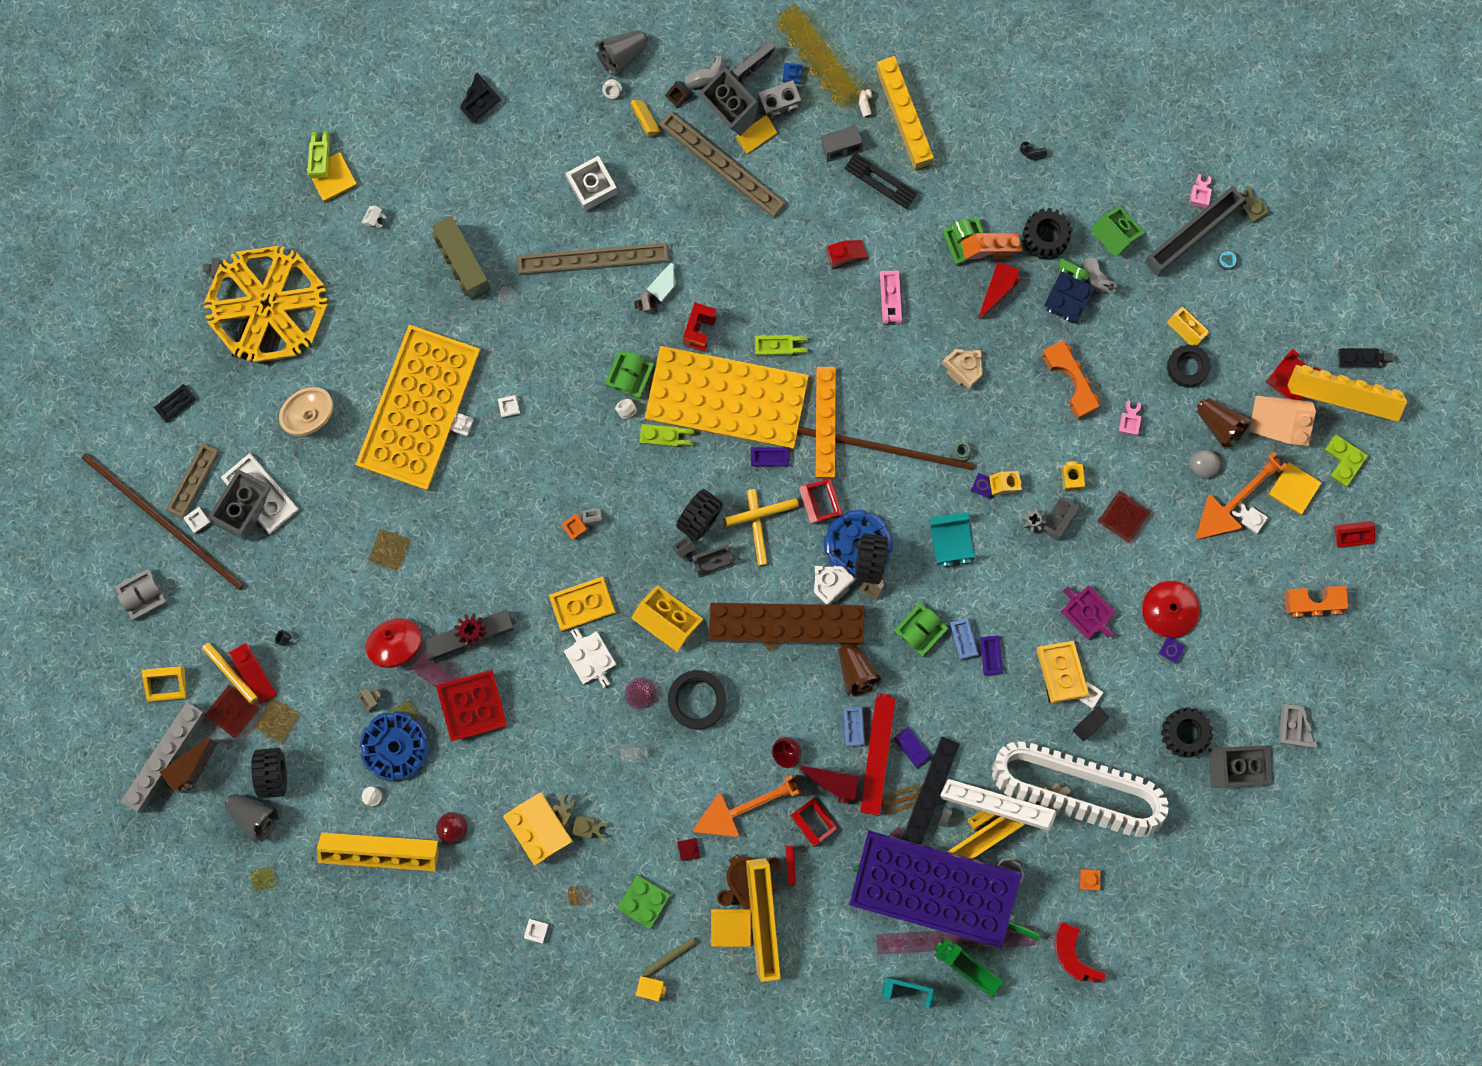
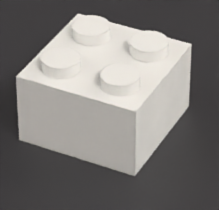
[565,156,618,211]

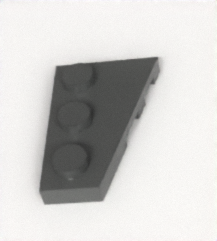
[731,41,776,84]

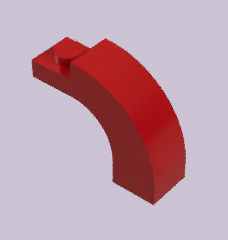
[1054,922,1106,983]

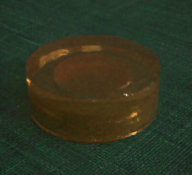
[568,886,580,906]

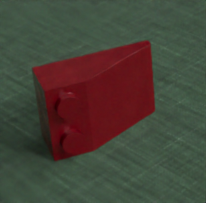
[800,765,859,805]

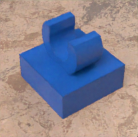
[782,63,803,85]

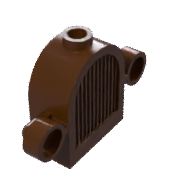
[717,854,782,909]

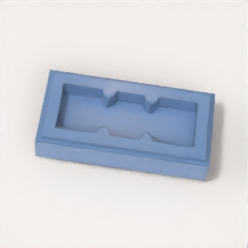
[949,618,978,660]
[843,706,865,747]

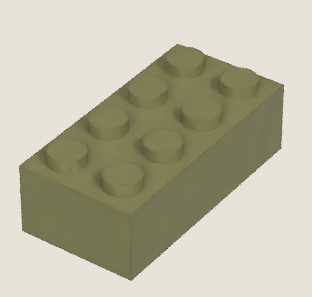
[431,215,491,300]

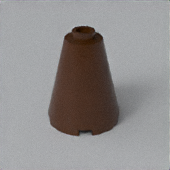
[1197,398,1251,449]
[838,644,883,697]

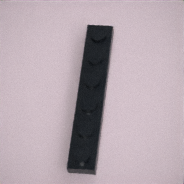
[901,736,960,845]

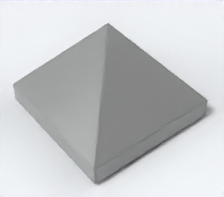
[582,508,602,527]

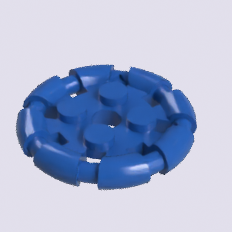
[823,510,893,578]
[360,711,430,782]

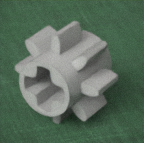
[1022,508,1046,533]

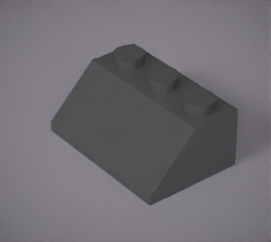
[699,66,759,136]

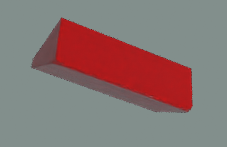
[1334,521,1375,548]

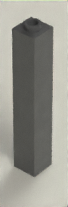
[403,609,516,670]

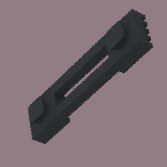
[844,152,918,209]

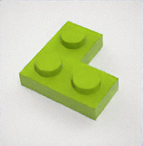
[1324,434,1368,487]

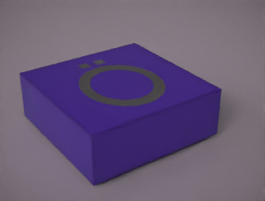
[971,473,991,498]
[1158,637,1185,663]

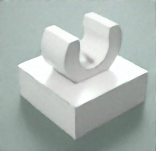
[361,206,386,228]
[450,413,474,437]

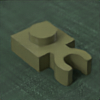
[1240,188,1269,223]
[552,794,577,828]
[572,815,608,838]

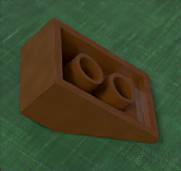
[160,736,218,793]

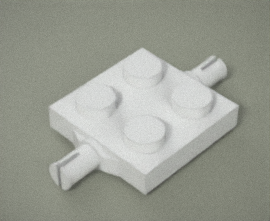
[564,628,617,688]

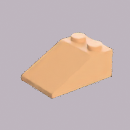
[1249,396,1316,446]

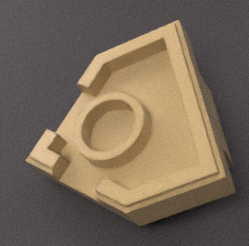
[941,349,983,389]

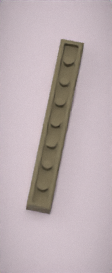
[659,111,786,219]
[517,243,669,275]

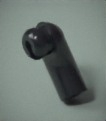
[1020,142,1047,160]

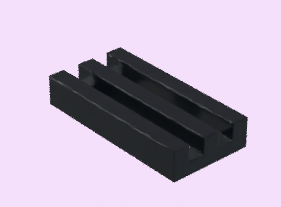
[153,384,196,423]

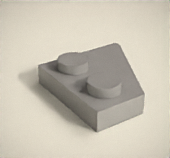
[1278,704,1317,748]

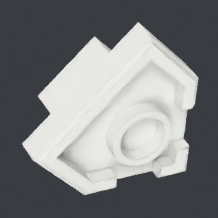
[814,566,856,605]

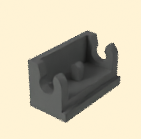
[821,125,863,162]
[1041,497,1080,541]
[692,544,735,577]

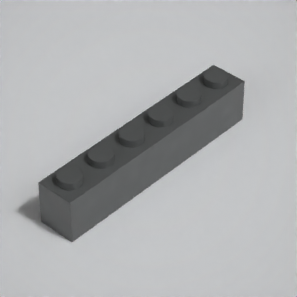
[1145,186,1246,276]

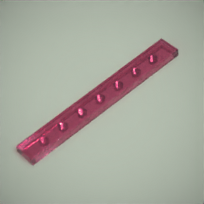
[876,926,1035,954]

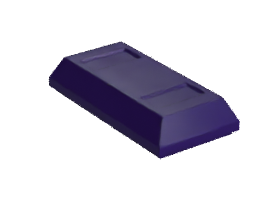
[751,447,789,466]
[980,635,1003,676]
[894,727,932,769]

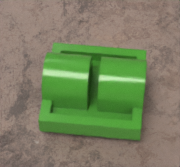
[942,217,984,266]
[605,350,654,399]
[894,602,948,657]

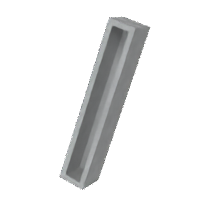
[121,702,207,813]

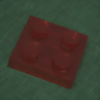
[1097,490,1151,544]
[205,685,261,739]

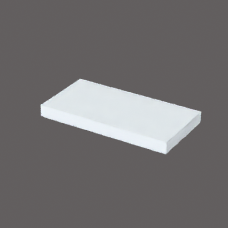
[221,453,299,535]

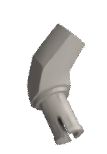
[685,55,725,89]
[1084,258,1117,293]

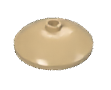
[279,387,333,436]

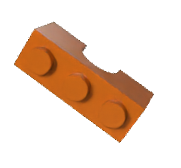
[962,233,1022,259]
[1284,586,1348,618]

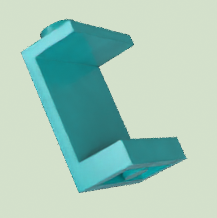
[929,512,976,567]
[880,977,936,1009]

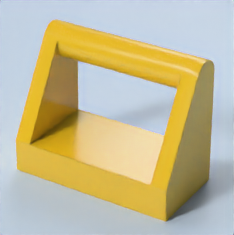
[142,666,187,702]

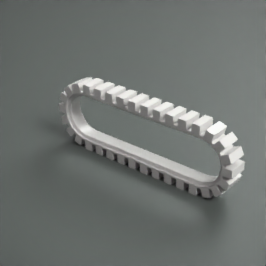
[992,742,1169,837]

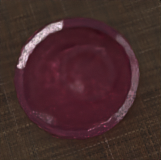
[625,677,656,709]

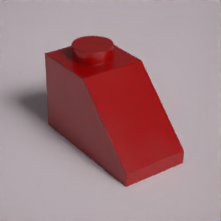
[826,240,868,269]

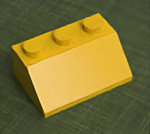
[631,585,703,652]
[503,792,573,866]

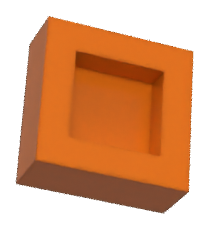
[561,513,588,540]
[1079,870,1100,890]

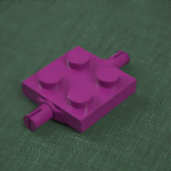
[1061,585,1116,639]

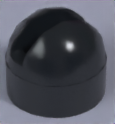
[275,630,292,646]

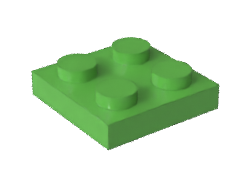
[617,875,670,929]

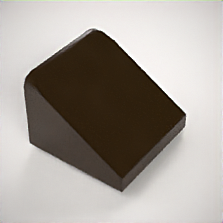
[665,81,694,108]

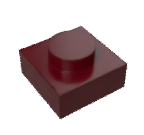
[677,838,700,861]

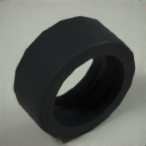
[1073,706,1110,742]

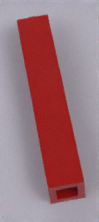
[859,693,895,816]

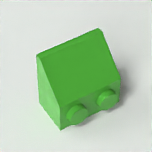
[1090,206,1145,257]

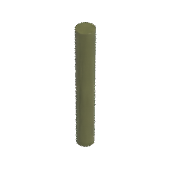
[643,938,696,977]

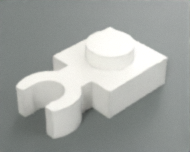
[1231,502,1268,534]

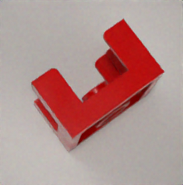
[683,302,717,353]
[1265,348,1321,400]

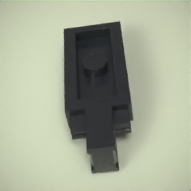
[1338,348,1393,368]

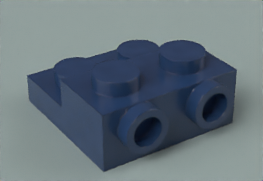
[1044,271,1095,323]

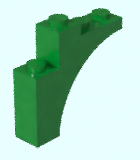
[933,939,1003,997]

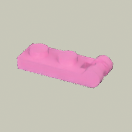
[880,271,902,324]

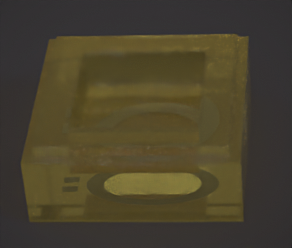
[250,866,275,890]

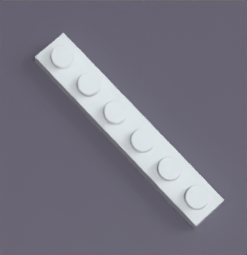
[940,779,1056,831]

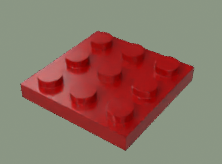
[435,669,507,742]

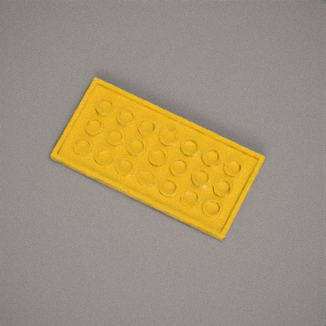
[355,325,481,491]
[645,346,809,449]

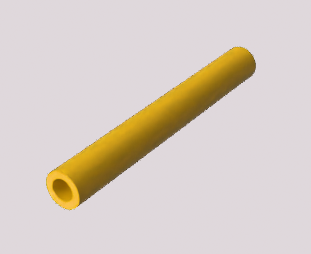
[747,489,768,566]
[724,498,799,527]
[202,643,258,704]

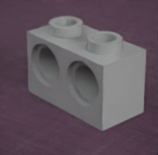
[758,80,801,119]

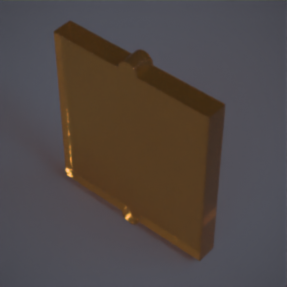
[368,529,410,571]
[255,698,300,743]

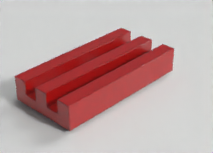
[785,845,797,886]

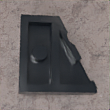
[460,72,501,124]

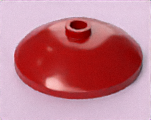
[1142,581,1200,638]
[365,618,422,668]

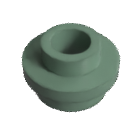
[952,442,971,461]

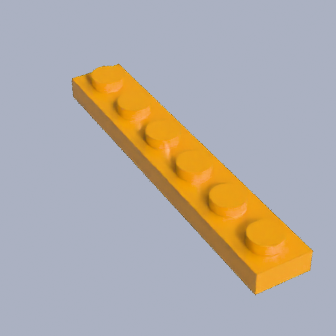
[815,367,836,479]

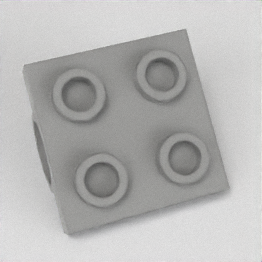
[115,568,168,621]

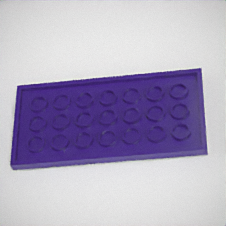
[849,830,1022,948]

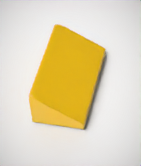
[631,100,661,138]
[736,115,777,154]
[1167,307,1210,345]
[967,811,998,831]

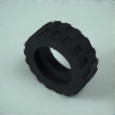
[1167,344,1211,388]

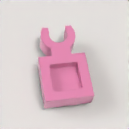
[1189,174,1212,208]
[1118,400,1141,436]

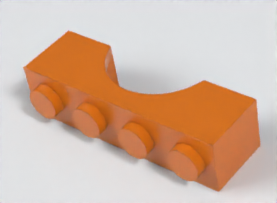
[1041,340,1100,420]

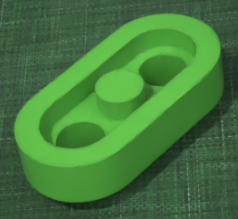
[1057,258,1091,281]

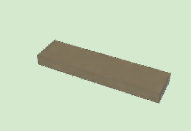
[166,443,220,519]

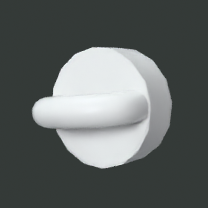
[602,79,622,99]
[615,399,637,419]
[362,787,382,807]

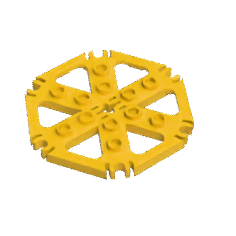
[204,246,328,363]

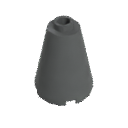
[595,30,648,75]
[225,794,280,843]

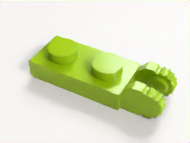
[307,131,330,179]
[755,335,808,356]
[640,424,694,447]

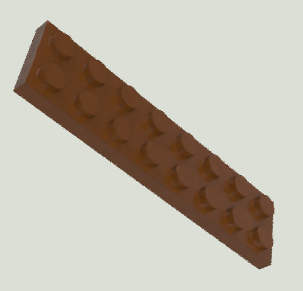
[709,603,865,645]

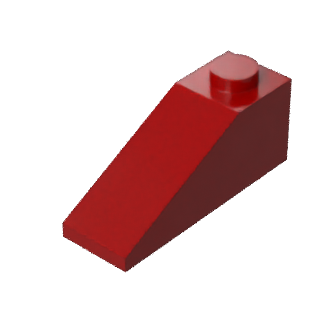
[978,262,1020,319]
[228,643,277,705]

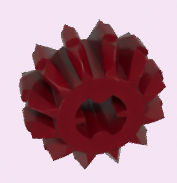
[454,614,487,647]

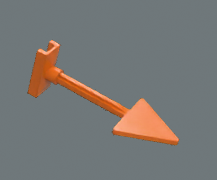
[1196,452,1288,539]
[693,775,804,837]

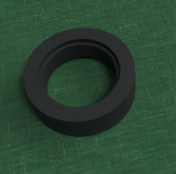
[668,670,726,730]

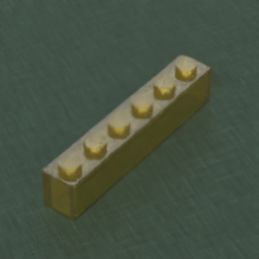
[776,3,860,108]

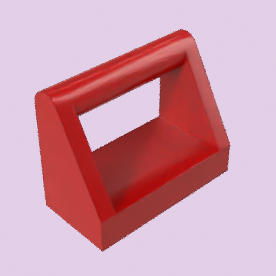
[799,478,843,524]
[790,797,838,847]

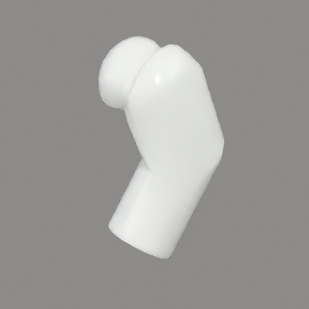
[859,89,873,117]

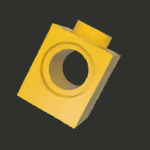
[1061,461,1085,491]
[989,471,1022,495]
[636,976,667,1001]

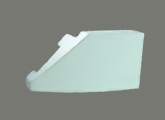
[647,263,676,302]

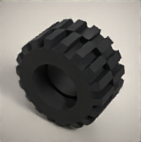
[1022,208,1072,260]
[676,489,723,541]
[854,533,888,585]
[1161,707,1213,758]
[251,748,287,799]

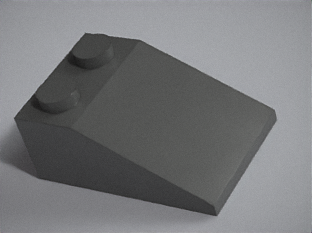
[208,469,271,541]
[1208,745,1272,788]

